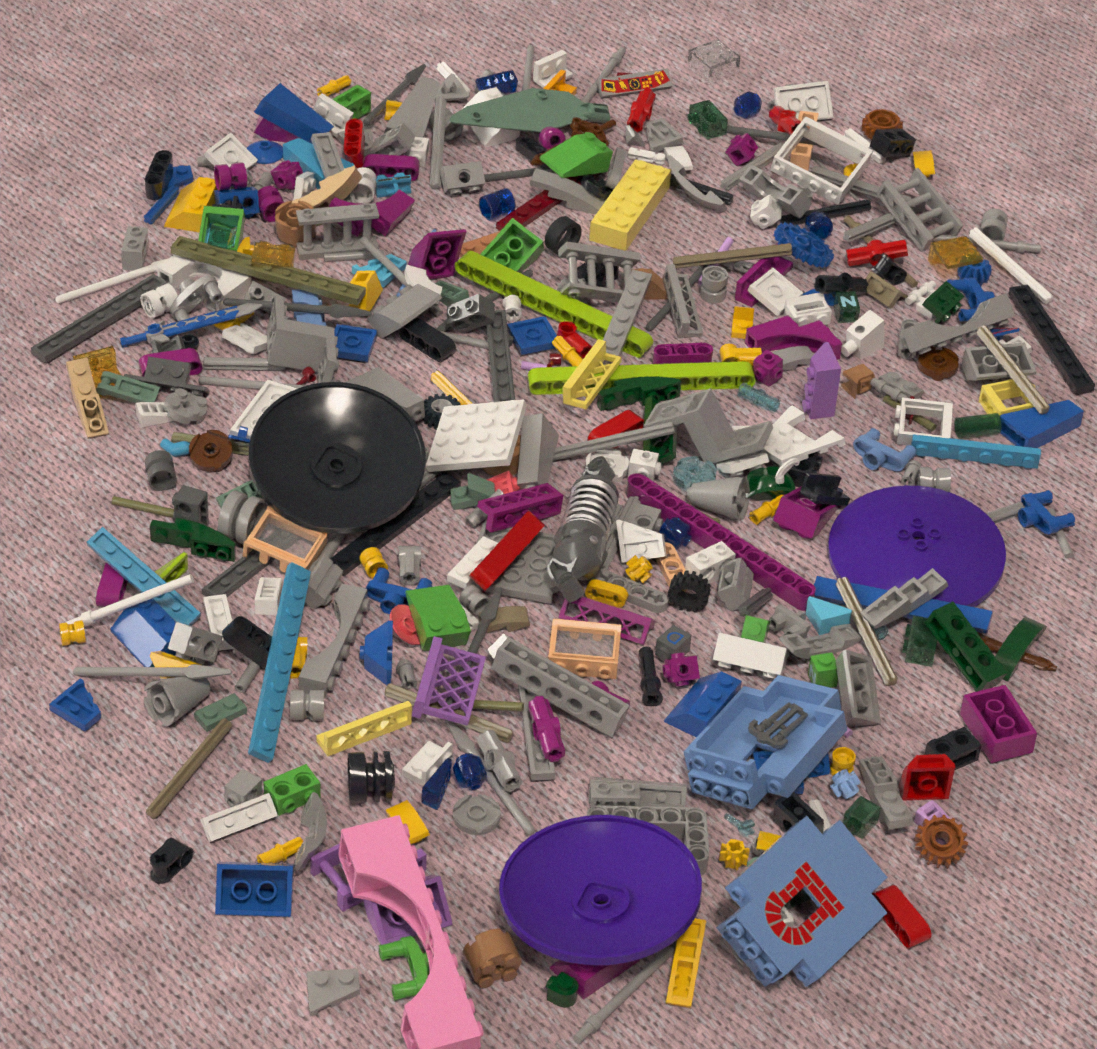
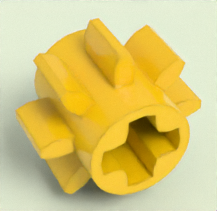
[625,555,653,583]
[719,839,750,870]

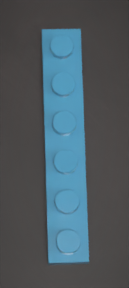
[911,434,1041,469]
[86,527,201,626]

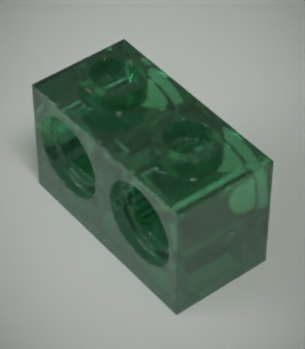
[688,100,728,140]
[902,615,937,667]

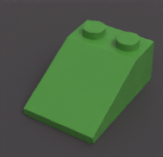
[540,132,613,178]
[480,218,544,273]
[405,585,471,651]

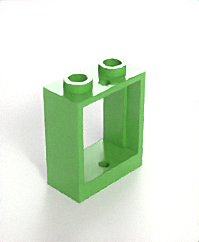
[198,206,245,251]

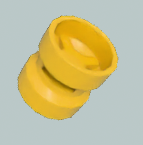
[360,547,388,578]
[59,620,86,646]
[830,747,856,776]

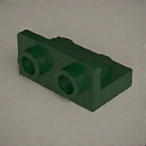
[922,281,964,324]

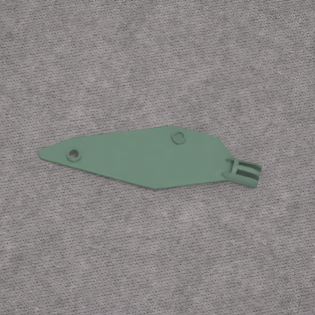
[449,88,611,133]

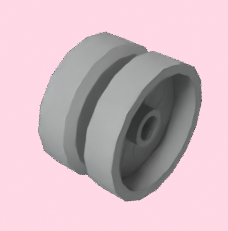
[217,490,267,544]

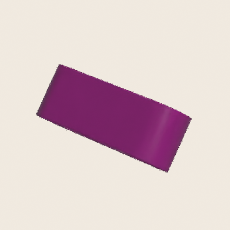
[363,154,420,181]
[653,342,713,364]
[139,348,203,377]
[96,563,128,607]

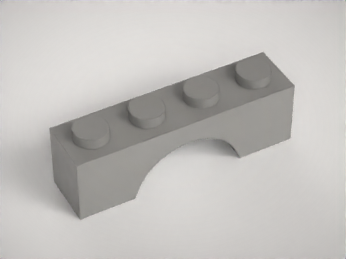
[739,165,812,218]

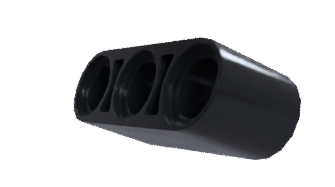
[145,150,173,200]
[399,318,456,362]
[222,616,272,670]

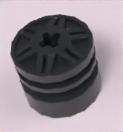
[347,751,395,803]

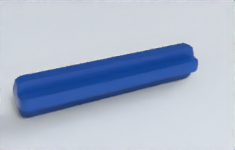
[144,185,179,224]

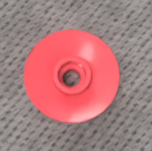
[390,605,420,645]

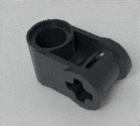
[871,252,907,285]
[150,837,194,884]

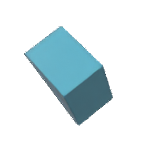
[806,596,852,635]

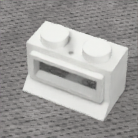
[784,293,832,327]

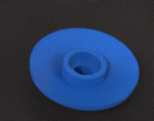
[247,140,283,164]

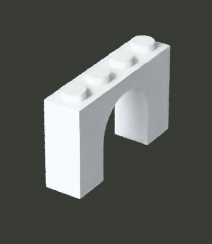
[157,254,251,312]

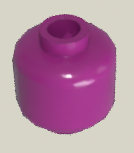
[538,126,565,149]

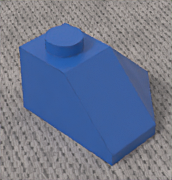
[360,620,393,686]

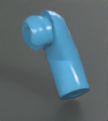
[160,438,190,457]

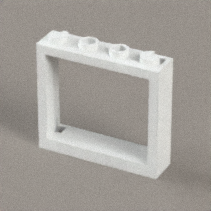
[771,116,873,205]

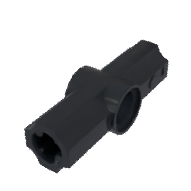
[814,272,868,298]

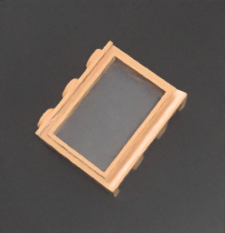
[242,506,328,573]
[548,619,621,679]

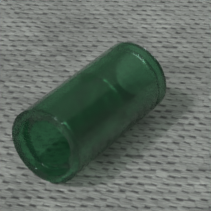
[954,413,1002,439]

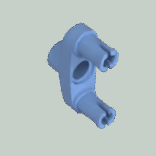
[853,428,916,472]

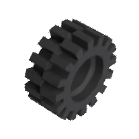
[668,570,711,613]

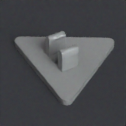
[436,73,469,101]

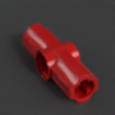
[627,88,656,133]
[769,106,801,135]
[846,239,908,266]

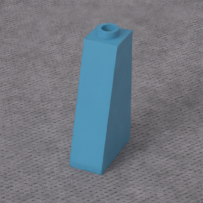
[283,138,354,189]

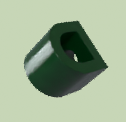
[546,971,578,1008]

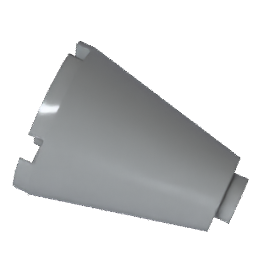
[687,477,750,520]
[144,677,210,726]

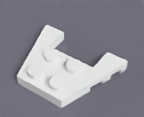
[760,405,846,466]

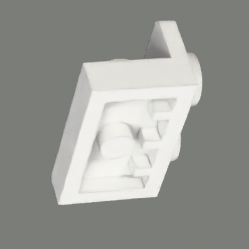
[533,50,573,88]
[313,93,354,137]
[402,741,454,787]

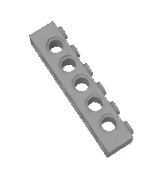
[491,637,630,737]

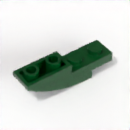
[597,376,681,411]
[150,517,236,562]

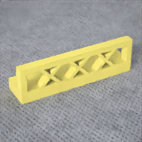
[563,339,622,410]
[316,701,412,757]

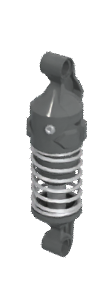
[547,456,619,602]

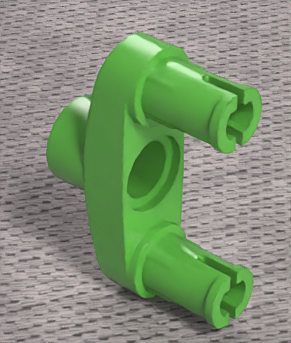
[378,936,429,1001]

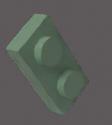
[194,693,247,732]

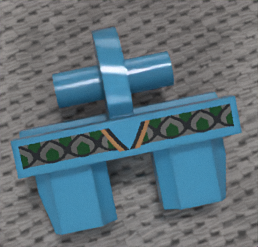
[376,172,411,198]

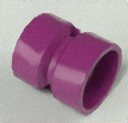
[214,162,247,191]
[258,186,285,222]

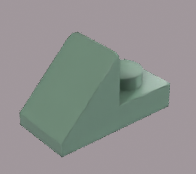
[451,473,496,510]

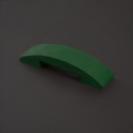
[995,617,1047,682]

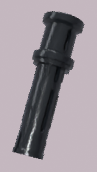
[639,646,663,706]

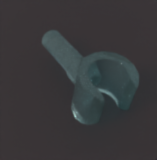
[724,813,755,837]

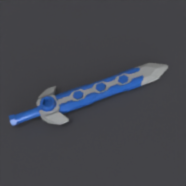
[120,303,262,348]

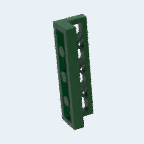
[643,395,677,464]

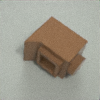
[841,363,875,399]

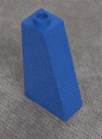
[254,83,334,144]
[997,400,1084,448]

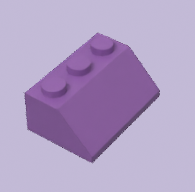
[802,342,841,419]
[363,875,453,945]

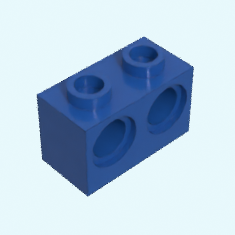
[214,187,259,218]

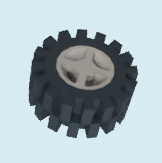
[422,393,460,430]

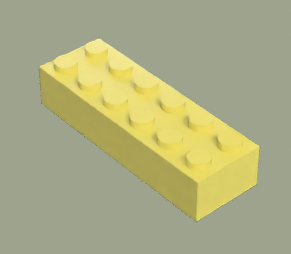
[589,159,671,250]

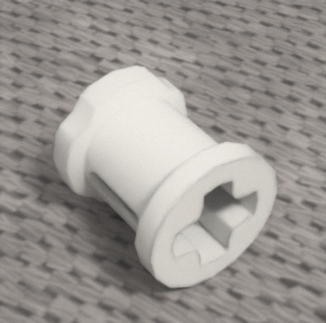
[503,295,522,321]

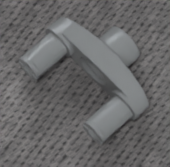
[170,275,224,321]

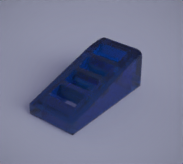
[475,70,518,93]
[422,758,452,810]

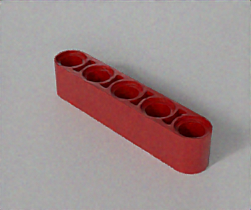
[468,510,545,591]

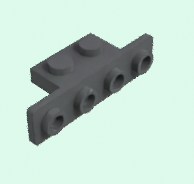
[124,357,210,397]

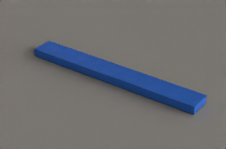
[814,576,993,634]

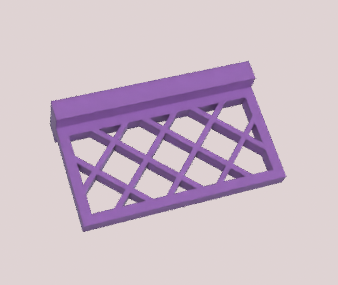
[411,636,486,726]

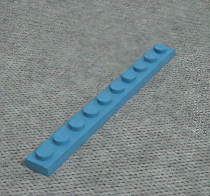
[248,562,311,763]

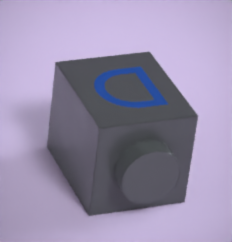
[655,625,692,661]

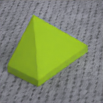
[155,552,188,583]

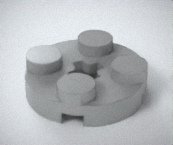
[164,388,207,424]

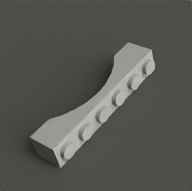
[902,293,1015,354]
[299,583,370,698]

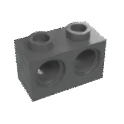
[447,294,495,333]
[172,485,209,526]

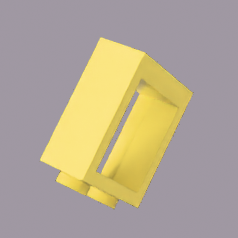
[979,376,1035,427]

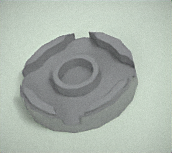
[453,794,501,835]

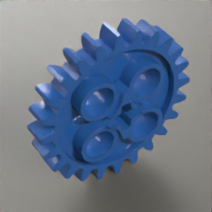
[773,222,834,268]

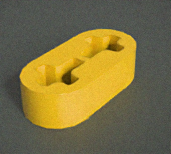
[585,579,629,608]

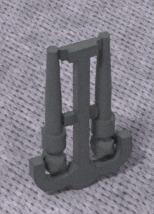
[748,702,808,749]

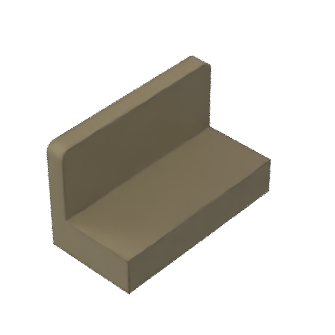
[865,271,908,309]

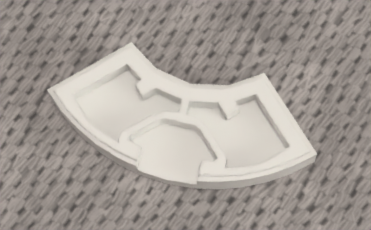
[404,265,443,304]

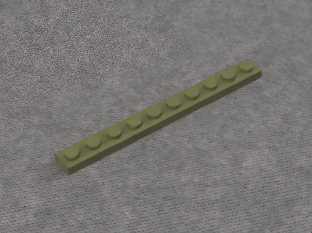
[170,236,366,306]

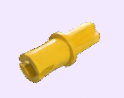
[317,75,352,97]
[552,336,583,366]
[749,495,784,525]
[256,837,303,863]

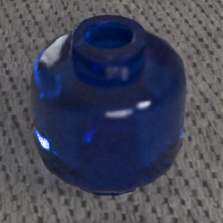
[733,91,762,119]
[805,211,833,240]
[659,517,693,549]
[452,753,487,791]

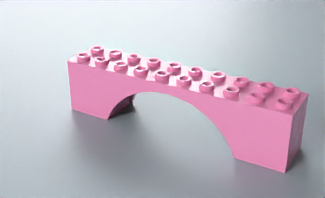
[338,815,483,1049]

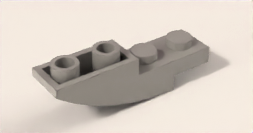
[859,756,913,829]

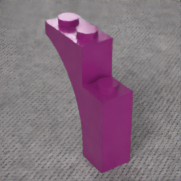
[329,189,415,237]
[745,315,842,360]

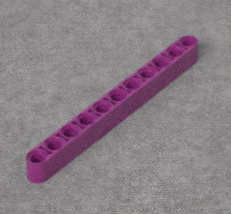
[626,473,816,611]

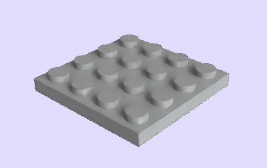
[471,522,556,604]

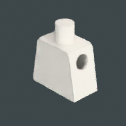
[841,310,884,359]

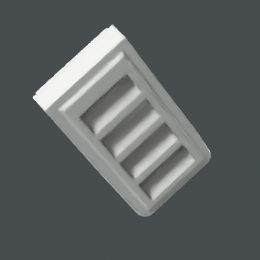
[135,402,175,428]
[255,577,283,616]

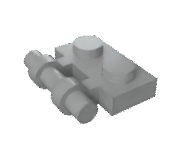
[870,371,924,402]

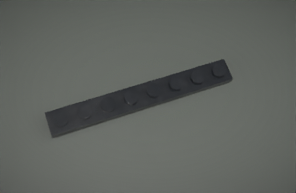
[1008,284,1095,394]
[330,472,461,577]

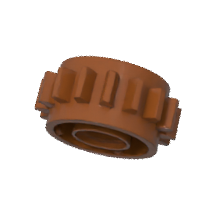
[861,109,903,140]
[914,815,968,868]

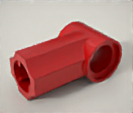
[557,321,592,359]

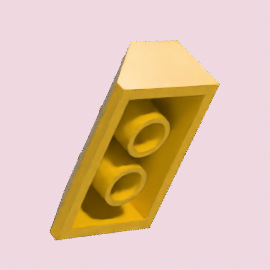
[164,177,217,233]

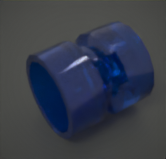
[479,188,516,221]

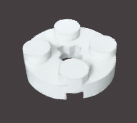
[585,448,629,483]

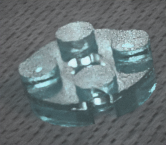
[673,456,717,493]

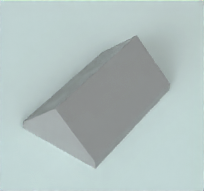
[836,650,881,727]

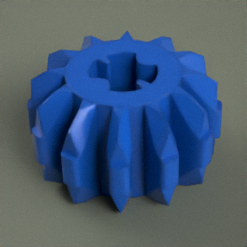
[957,255,992,286]

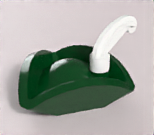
[746,458,800,501]

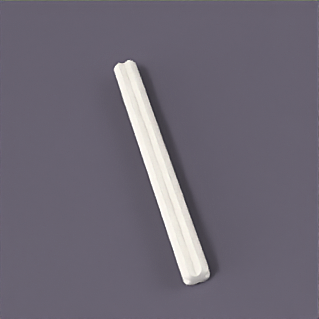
[969,227,1053,304]

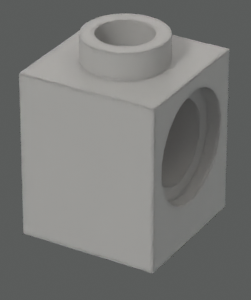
[224,769,262,807]

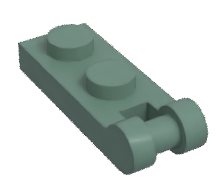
[96,371,160,403]

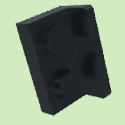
[800,473,850,506]

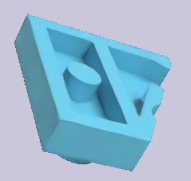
[352,254,407,288]

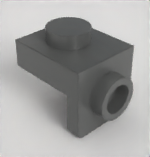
[151,335,186,353]

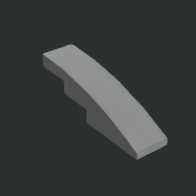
[530,168,606,214]
[860,568,948,629]

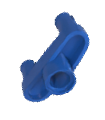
[947,278,995,322]
[1018,490,1075,535]
[365,568,432,614]

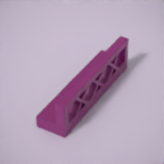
[735,243,794,307]
[477,483,564,533]
[558,596,656,645]

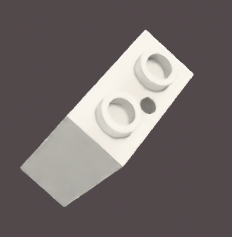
[894,397,953,445]

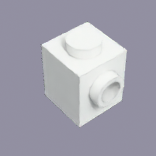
[406,137,429,167]

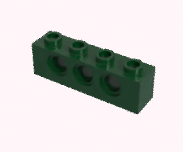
[925,602,1007,692]

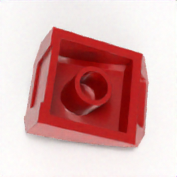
[898,754,955,801]

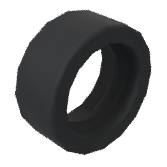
[544,216,582,255]

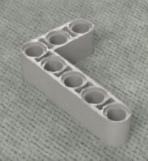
[587,805,709,876]

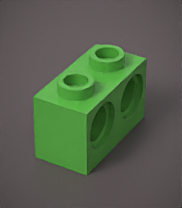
[332,85,371,119]
[263,764,321,816]

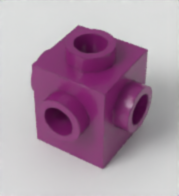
[725,133,759,166]
[270,160,303,190]
[753,350,783,387]
[662,652,700,686]

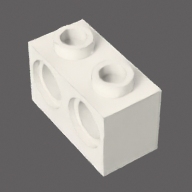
[685,541,735,583]

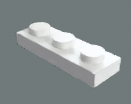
[447,536,498,589]
[203,594,235,651]
[200,793,278,842]

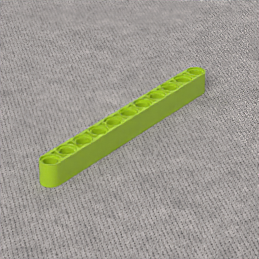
[455,251,654,358]
[527,362,756,395]

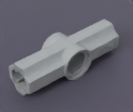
[477,730,523,792]

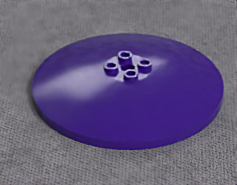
[828,485,1006,607]
[499,815,702,965]

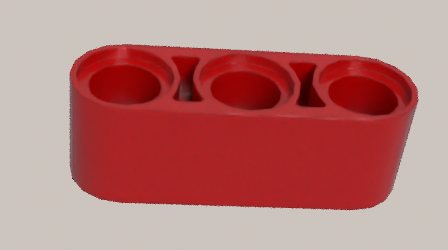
[344,119,365,169]
[587,410,644,449]
[872,884,932,949]

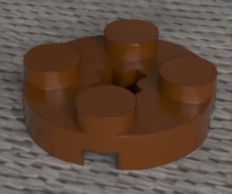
[917,346,959,381]
[189,430,233,472]

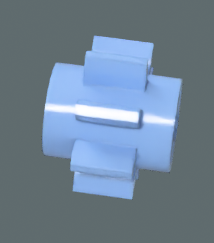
[830,769,861,799]

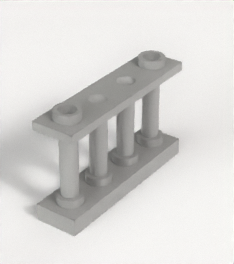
[877,168,964,252]
[296,203,379,260]
[558,241,641,303]

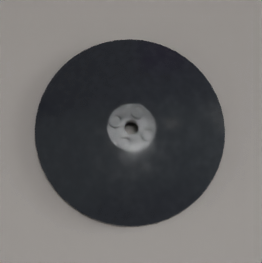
[248,382,426,534]

